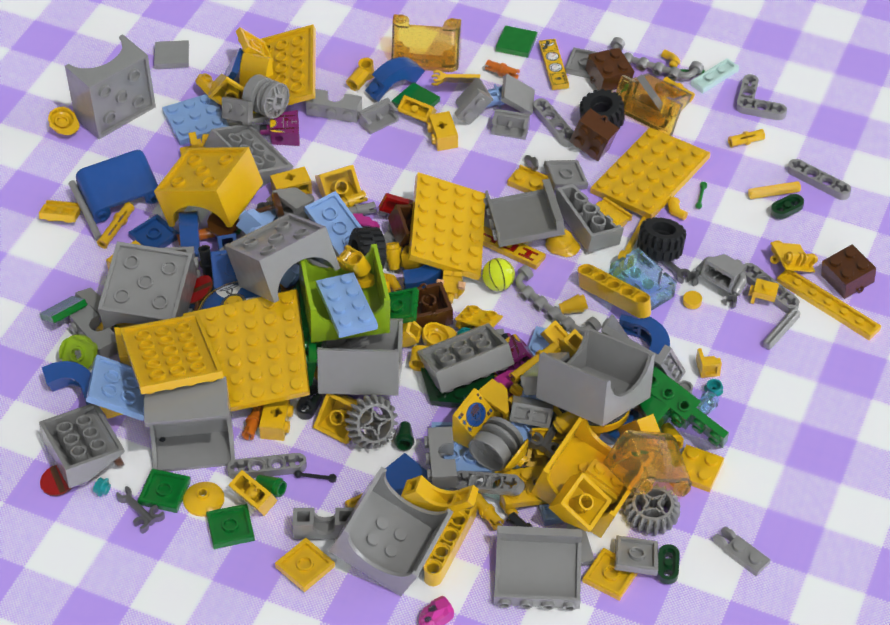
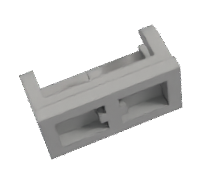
[359,97,399,135]
[491,109,530,140]
[509,395,553,428]

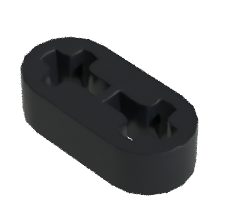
[296,385,322,420]

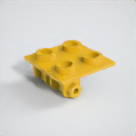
[770,242,818,273]
[455,305,503,330]

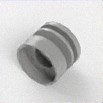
[242,74,290,119]
[468,416,523,471]

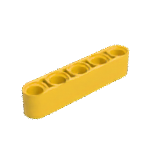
[577,264,651,318]
[423,501,477,587]

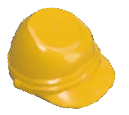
[48,107,80,135]
[545,228,580,257]
[422,322,457,346]

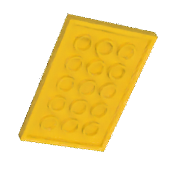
[253,24,316,113]
[590,127,710,219]
[408,172,486,280]
[120,313,223,394]

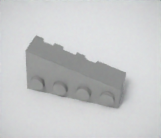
[555,184,624,253]

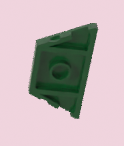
[421,368,495,407]

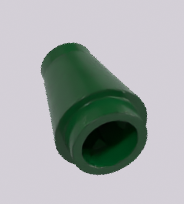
[394,421,415,451]

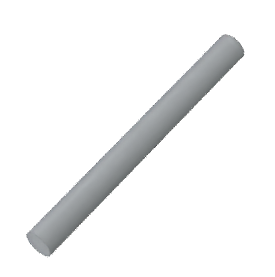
[68,180,101,240]

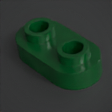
[771,194,804,219]
[657,544,680,584]

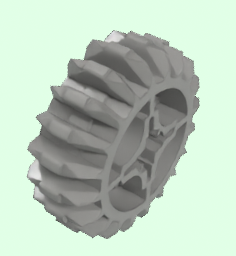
[344,394,398,449]
[624,483,681,536]

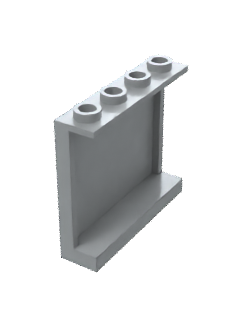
[483,178,565,247]
[601,314,686,383]
[494,525,582,611]

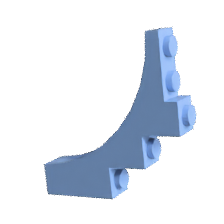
[236,209,299,289]

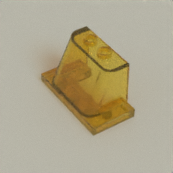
[616,73,692,136]

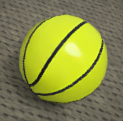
[482,258,515,291]

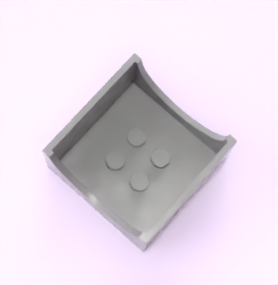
[65,34,156,140]
[225,213,340,303]
[98,241,197,329]
[317,318,403,396]
[536,327,655,426]
[144,376,235,472]
[329,467,454,596]

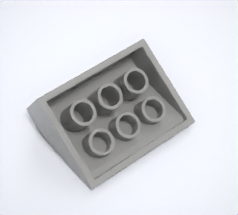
[204,124,294,188]
[417,323,514,393]
[39,403,125,488]

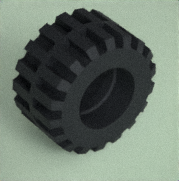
[579,89,625,129]
[637,217,687,262]
[348,227,386,269]

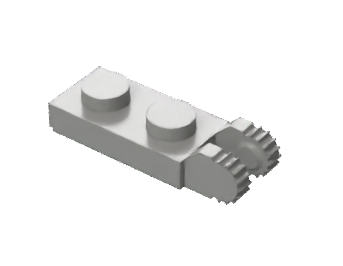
[712,526,771,576]

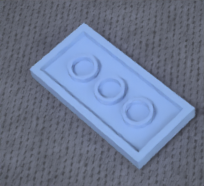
[304,191,362,257]
[316,272,378,338]

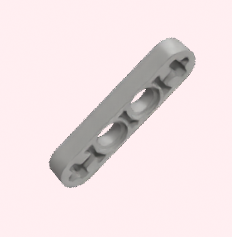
[533,98,574,147]
[788,159,851,200]
[743,263,800,314]
[227,453,307,479]
[456,470,525,496]

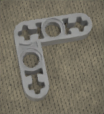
[736,74,787,120]

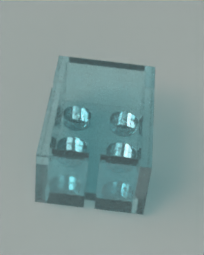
[609,248,677,311]

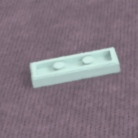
[690,58,739,94]

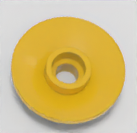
[502,439,529,472]
[183,482,225,517]

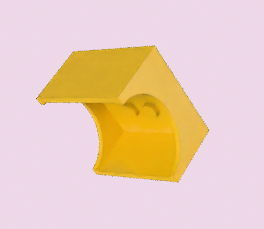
[154,147,263,227]
[531,417,654,538]

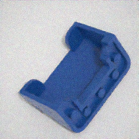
[76,150,158,224]

